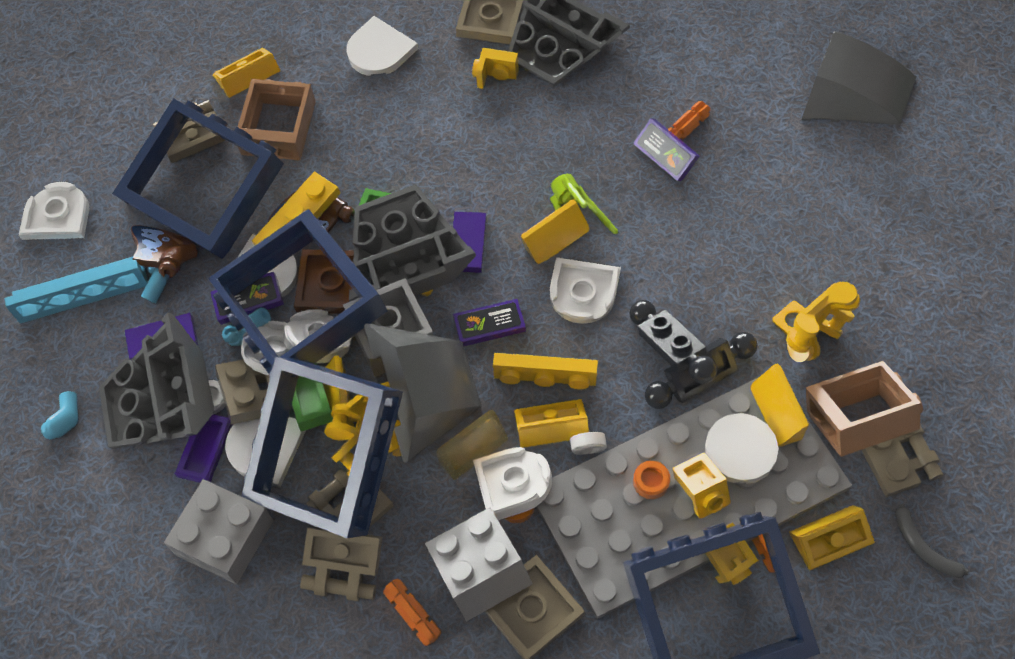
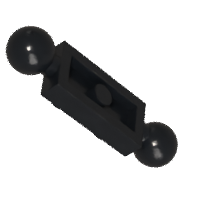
[629,300,717,384]
[645,332,758,409]

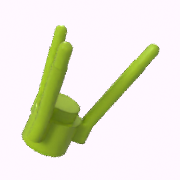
[550,173,618,234]

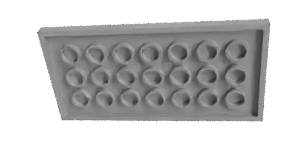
[536,377,852,620]

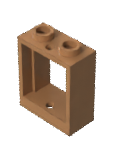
[238,79,316,160]
[806,361,923,457]

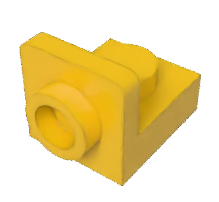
[472,48,519,89]
[672,453,731,519]
[705,522,759,585]

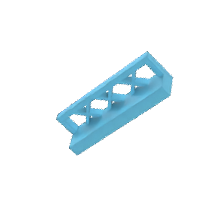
[4,257,148,324]

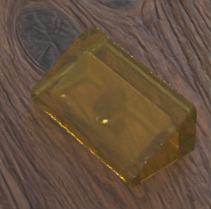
[436,409,508,480]

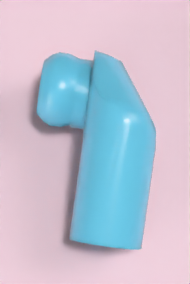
[141,267,170,303]
[222,307,271,346]
[41,391,78,439]

